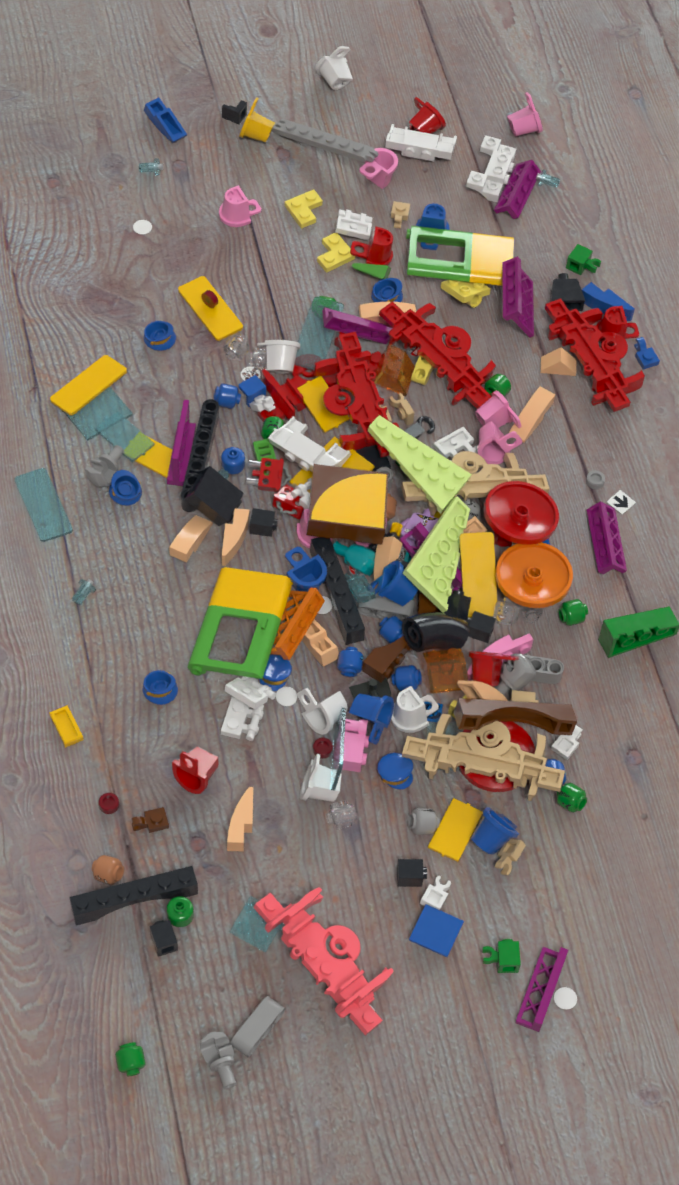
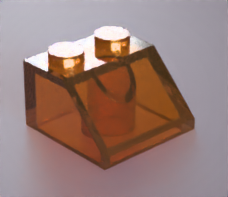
[375,344,415,396]
[423,648,468,694]

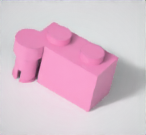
[337,718,370,772]

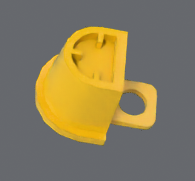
[239,97,275,143]

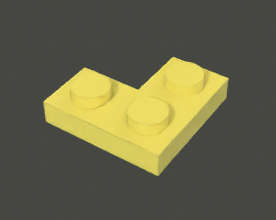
[284,189,323,229]
[317,233,355,273]

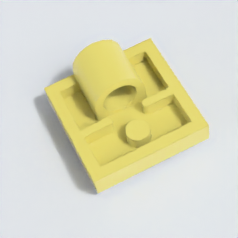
[441,280,490,308]

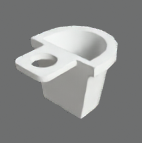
[315,46,353,90]
[257,340,301,374]
[391,686,439,733]
[297,688,348,735]
[300,754,342,802]

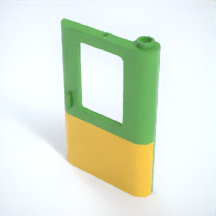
[406,225,514,286]
[188,567,293,679]

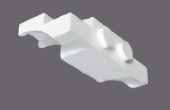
[385,124,457,161]
[466,135,516,202]
[268,417,351,472]

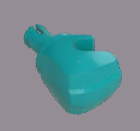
[333,541,376,576]

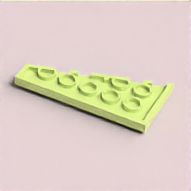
[368,415,472,514]
[403,496,470,613]

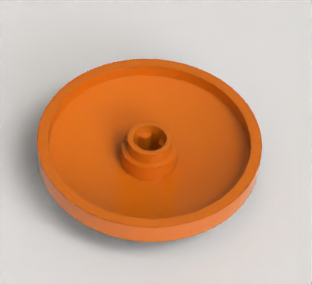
[496,542,573,608]

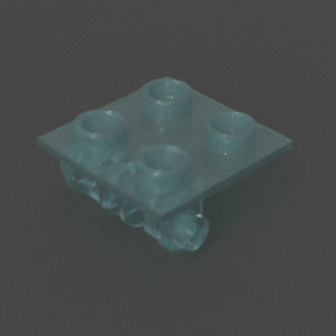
[230,896,284,953]

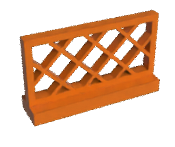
[248,588,325,660]

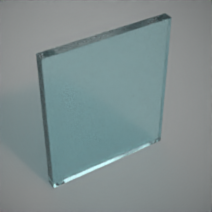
[62,386,133,441]

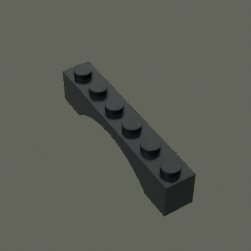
[310,537,365,645]
[70,866,198,926]

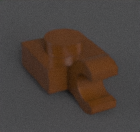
[132,807,169,833]

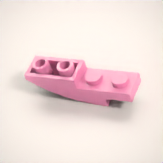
[466,633,533,681]

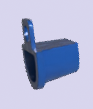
[416,203,450,250]
[285,547,327,592]
[368,561,418,607]
[349,694,394,745]
[471,807,519,854]

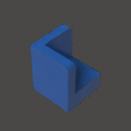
[239,375,266,407]

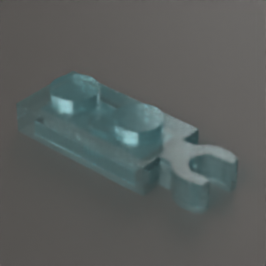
[345,571,376,603]

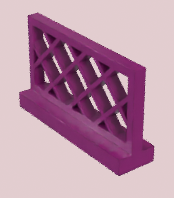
[502,256,534,338]
[167,400,196,486]

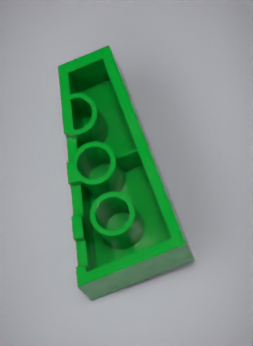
[598,606,679,658]

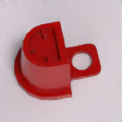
[409,97,446,134]
[350,226,393,266]
[596,306,639,346]
[469,651,519,687]
[172,746,219,794]

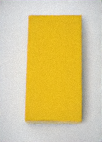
[49,705,84,748]

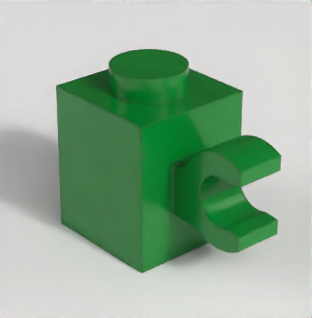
[566,244,601,275]
[482,939,521,973]

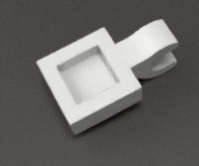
[249,395,276,412]
[551,725,583,760]

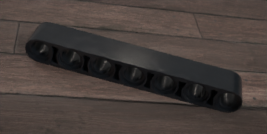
[181,399,219,512]

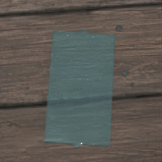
[95,411,155,462]

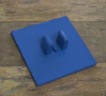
[409,904,464,957]

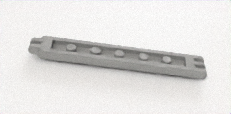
[272,119,379,162]

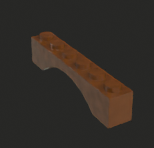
[362,592,441,683]
[454,698,577,735]

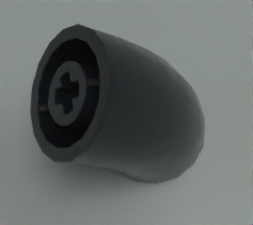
[402,612,470,654]

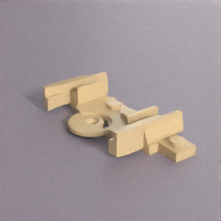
[401,451,550,516]
[402,714,565,801]

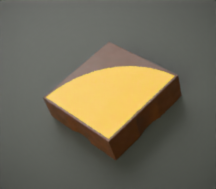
[306,464,389,545]

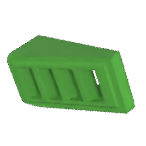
[352,263,391,280]
[253,439,276,476]

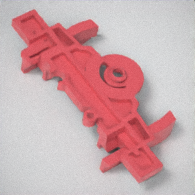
[253,887,394,1036]

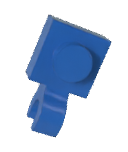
[634,337,660,370]

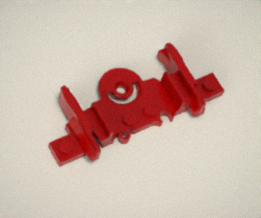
[545,299,645,412]
[379,301,496,409]
[258,332,388,422]
[314,332,399,457]

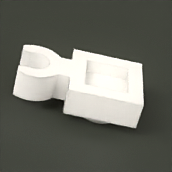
[420,876,451,910]

